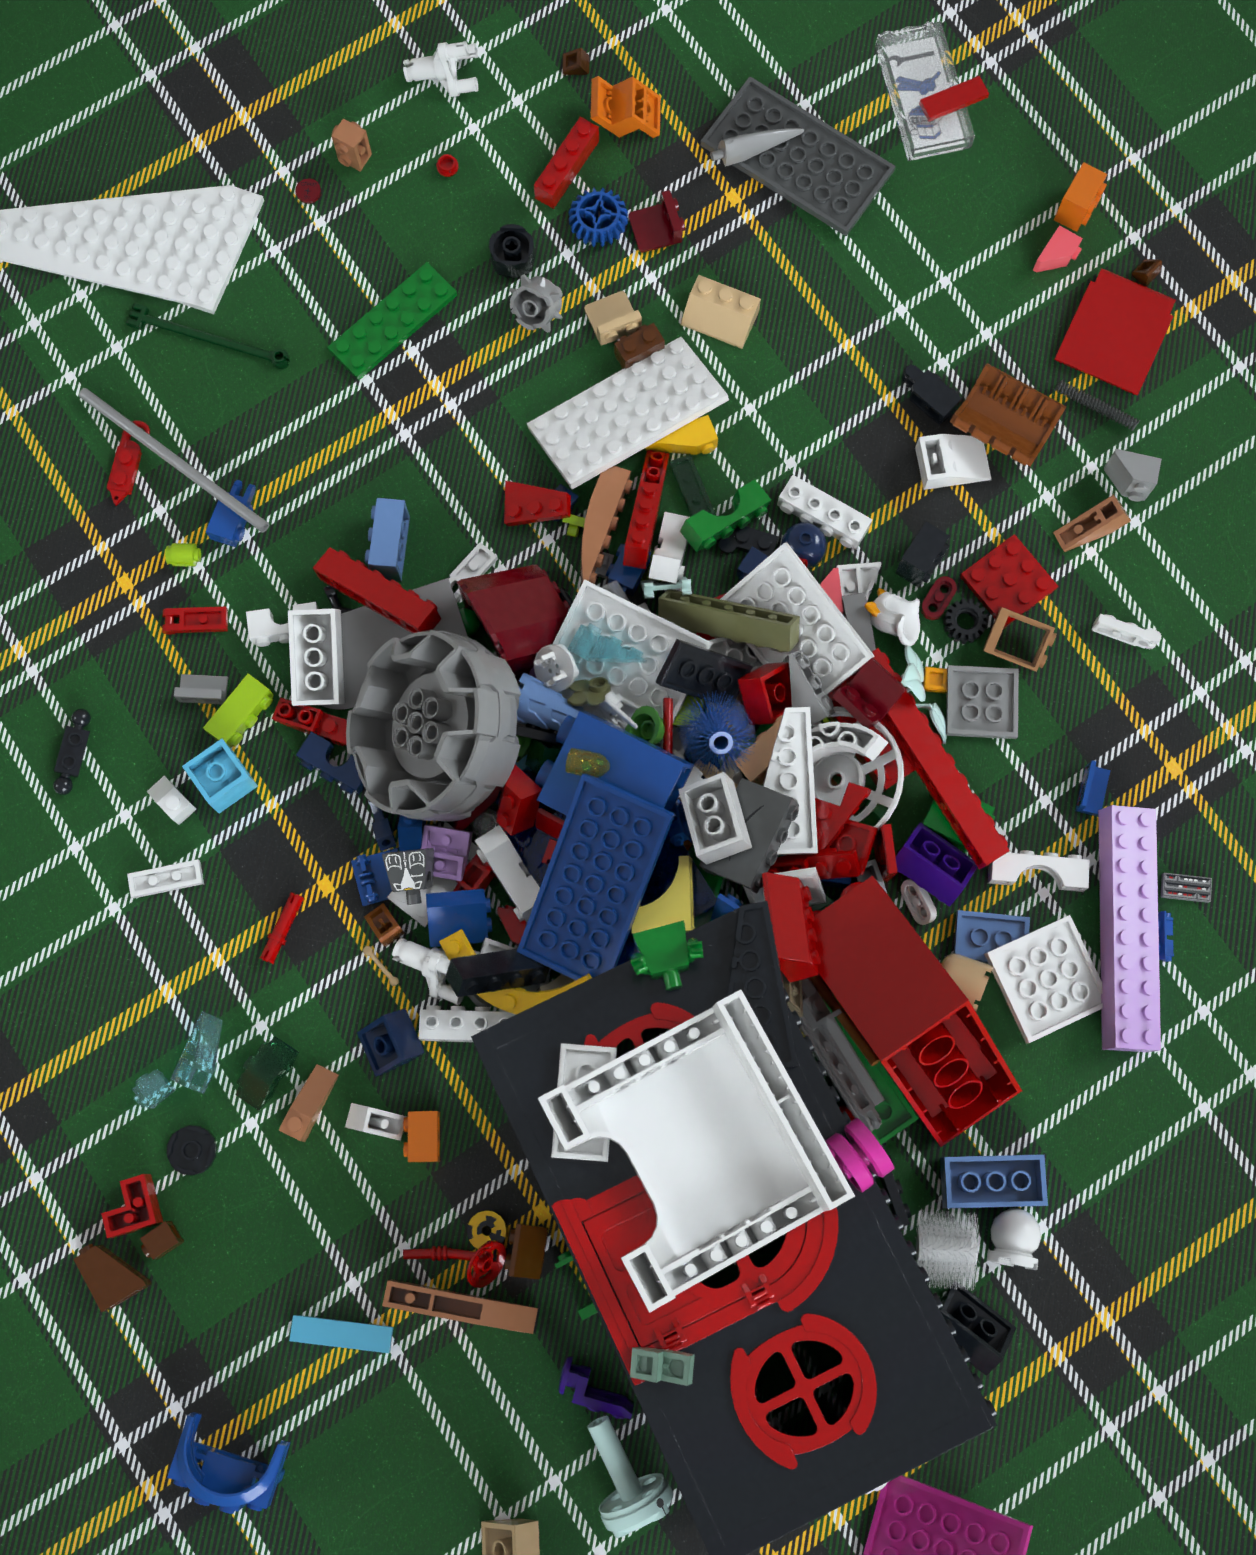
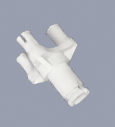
[403,41,478,97]
[392,938,480,1005]

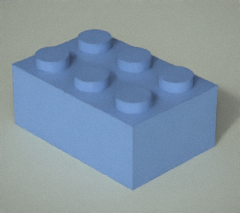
[365,498,410,582]

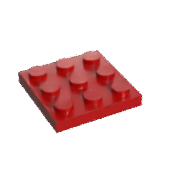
[959,534,1059,629]

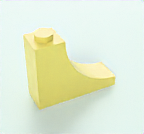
[631,856,695,934]

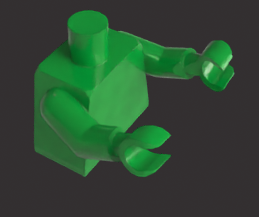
[630,920,704,991]

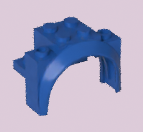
[167,1412,291,1514]

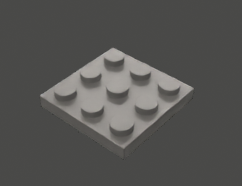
[946,665,1019,739]

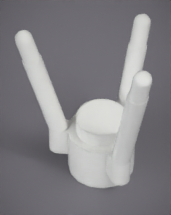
[599,691,641,729]

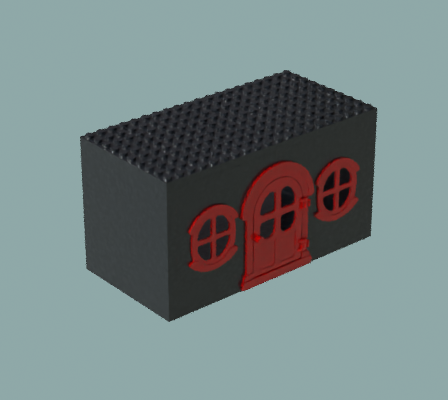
[471,908,997,1555]

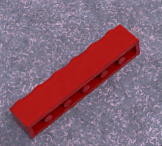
[313,547,441,634]

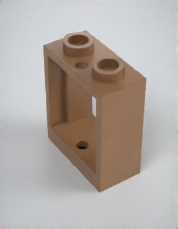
[983,607,1057,672]

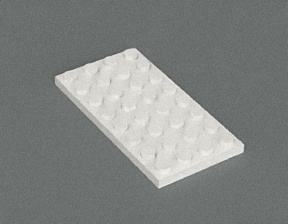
[527,337,729,489]

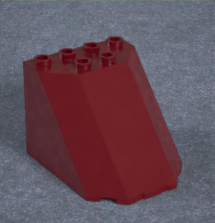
[457,564,570,684]

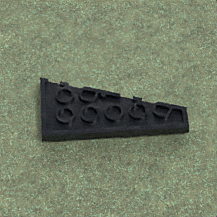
[727,901,799,1069]

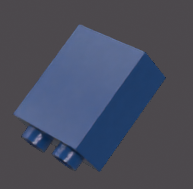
[535,711,694,816]

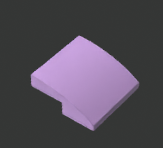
[421,824,473,881]

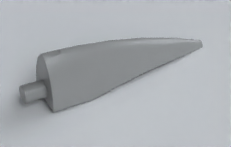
[710,128,804,167]

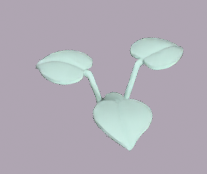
[901,646,947,744]

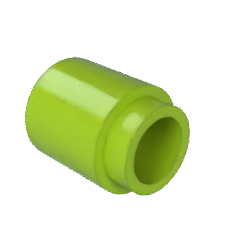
[165,543,201,567]

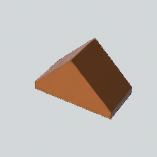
[364,903,405,947]

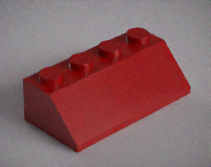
[762,872,821,983]

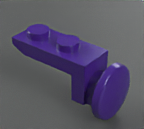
[558,1356,634,1419]

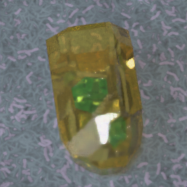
[566,748,610,778]

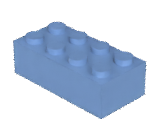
[940,1155,1048,1208]

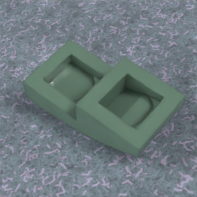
[630,1347,695,1386]

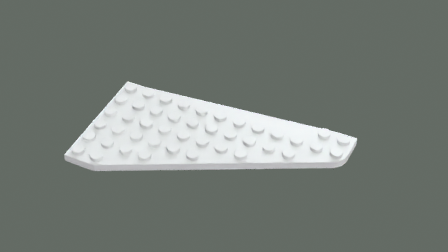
[0,185,264,315]

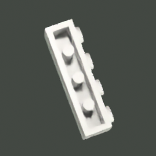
[777,475,873,549]
[419,1005,516,1042]

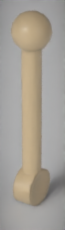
[363,946,399,986]

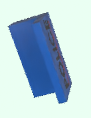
[1075,760,1111,817]

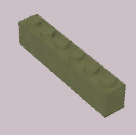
[658,589,800,652]

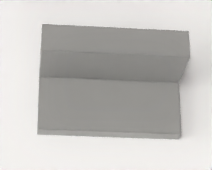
[174,674,228,704]

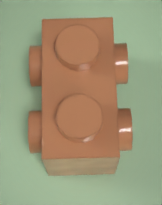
[332,119,372,172]

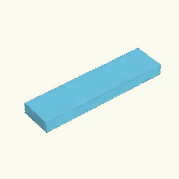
[289,1315,394,1353]

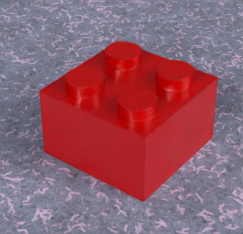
[738,662,792,725]

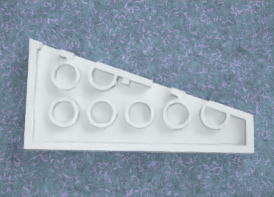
[763,707,818,855]

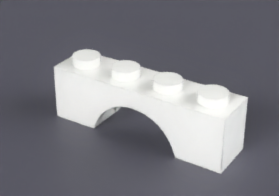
[988,849,1090,892]

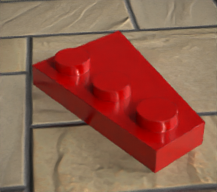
[504,480,571,527]

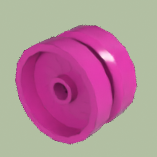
[825,1118,894,1193]

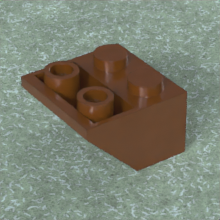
[505,1223,549,1279]

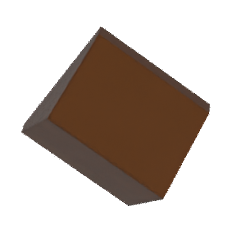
[1132,259,1162,287]

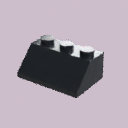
[940,1281,1016,1376]

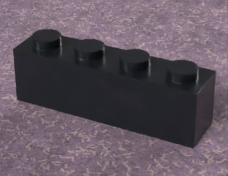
[445,948,550,997]

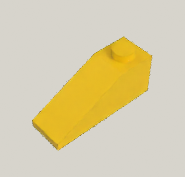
[645,415,718,455]

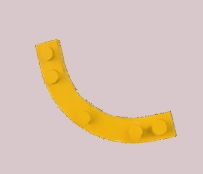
[439,929,592,1015]

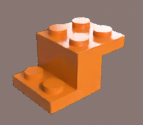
[590,76,661,138]

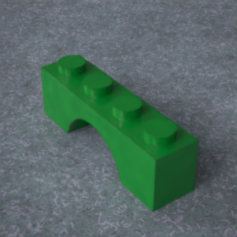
[680,479,771,552]

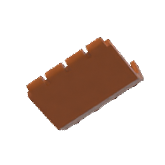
[950,363,1066,467]

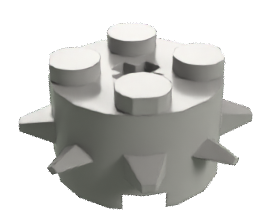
[509,274,563,333]

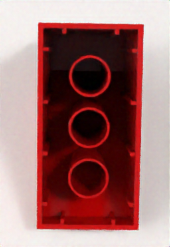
[811,875,1022,1147]

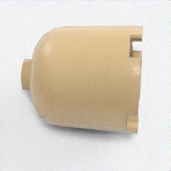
[941,953,993,1011]

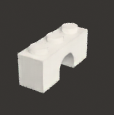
[246,602,319,647]

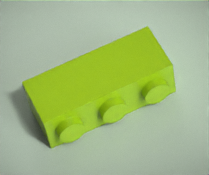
[203,674,274,748]

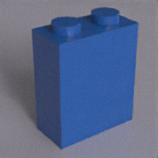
[426,889,492,947]

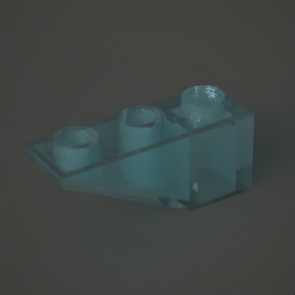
[567,623,647,664]
[171,1011,223,1094]

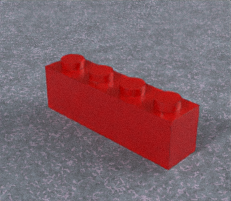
[534,117,599,209]

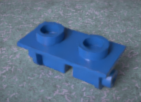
[1158,911,1174,962]

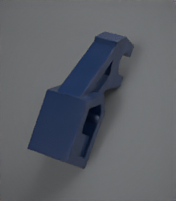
[365,790,397,851]

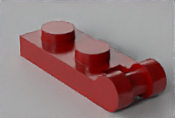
[162,606,228,635]

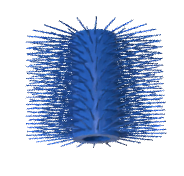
[677,691,756,775]

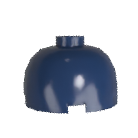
[781,522,827,569]

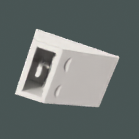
[915,434,991,490]

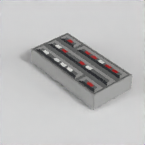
[1160,873,1212,903]

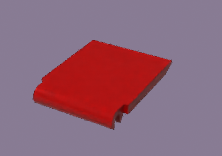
[1054,268,1176,396]

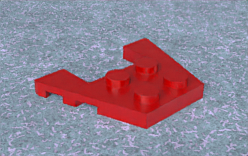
[815,782,871,850]

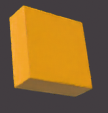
[923,667,947,693]

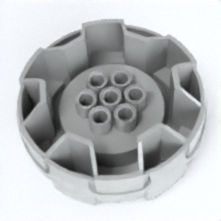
[346,630,521,822]

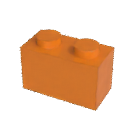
[403,1111,440,1162]

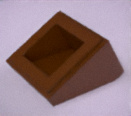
[562,48,589,75]

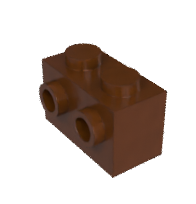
[614,322,665,369]

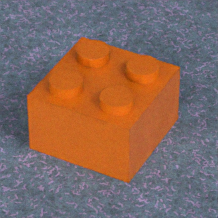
[1054,162,1107,232]

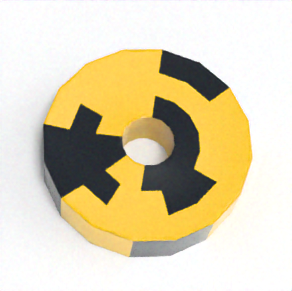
[467,1210,507,1249]

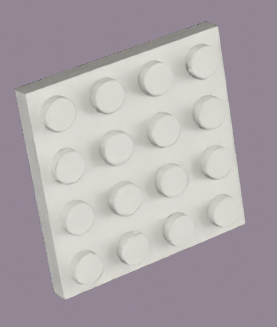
[984,915,1103,1044]

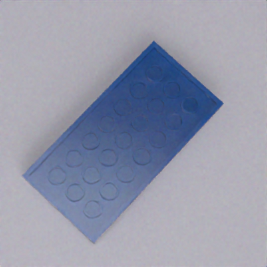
[517,773,675,980]

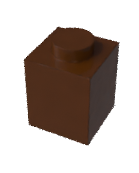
[140,1221,184,1260]

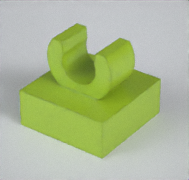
[562,514,585,537]

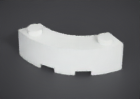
[648,512,690,583]
[811,721,888,765]
[474,825,540,922]

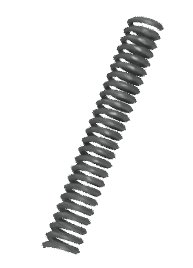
[1054,380,1140,431]

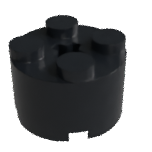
[489,224,535,278]

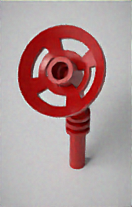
[403,1240,506,1288]

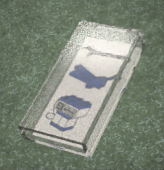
[875,21,975,161]

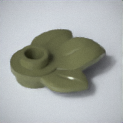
[567,677,611,706]

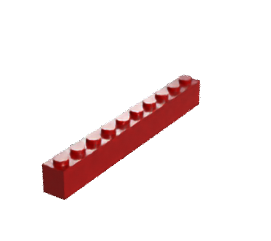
[853,648,1010,869]

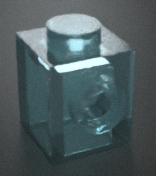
[132,1070,176,1109]

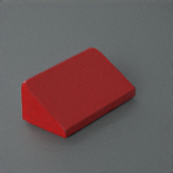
[535,808,565,840]

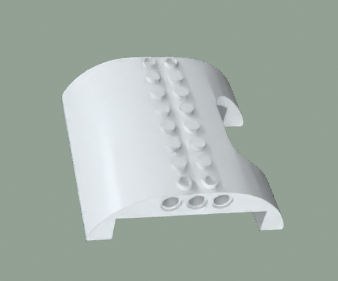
[538,990,855,1313]

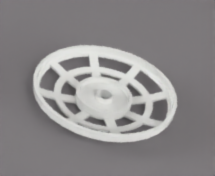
[812,707,904,830]

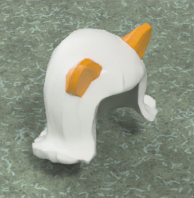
[864,588,920,646]

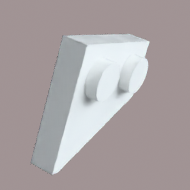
[836,562,881,601]

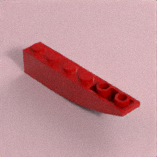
[623,450,670,569]

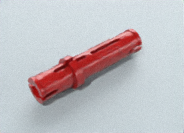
[259,892,305,964]

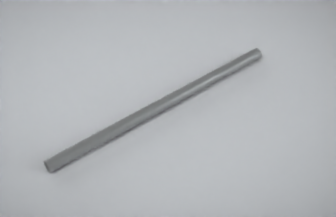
[79,388,269,533]

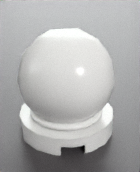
[987,1208,1041,1270]

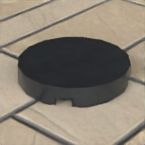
[166,1125,217,1175]

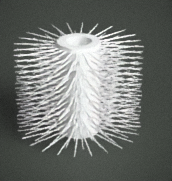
[915,1209,980,1291]

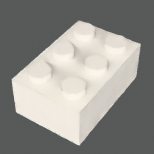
[678,772,752,865]

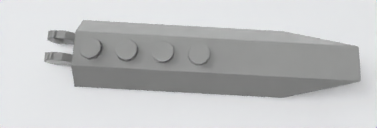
[799,978,885,1132]

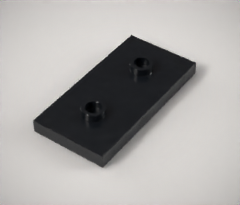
[655,639,753,708]

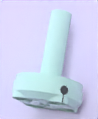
[587,1416,673,1538]

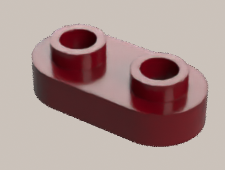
[921,576,957,620]

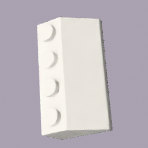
[288,609,345,706]

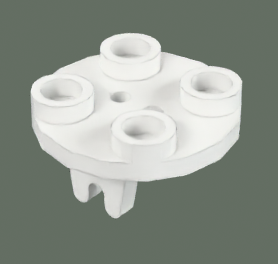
[533,644,579,692]

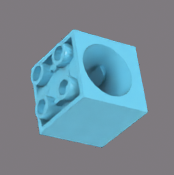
[182,739,258,813]

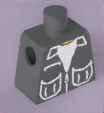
[382,848,434,905]

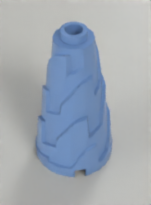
[517,673,589,731]

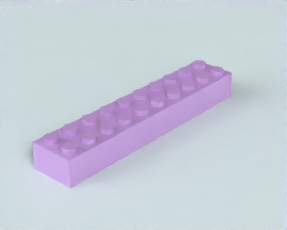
[1098,805,1161,1052]

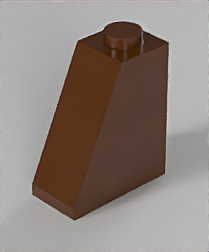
[73,1244,152,1312]

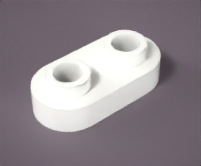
[901,879,937,925]

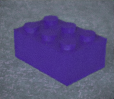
[895,822,977,907]

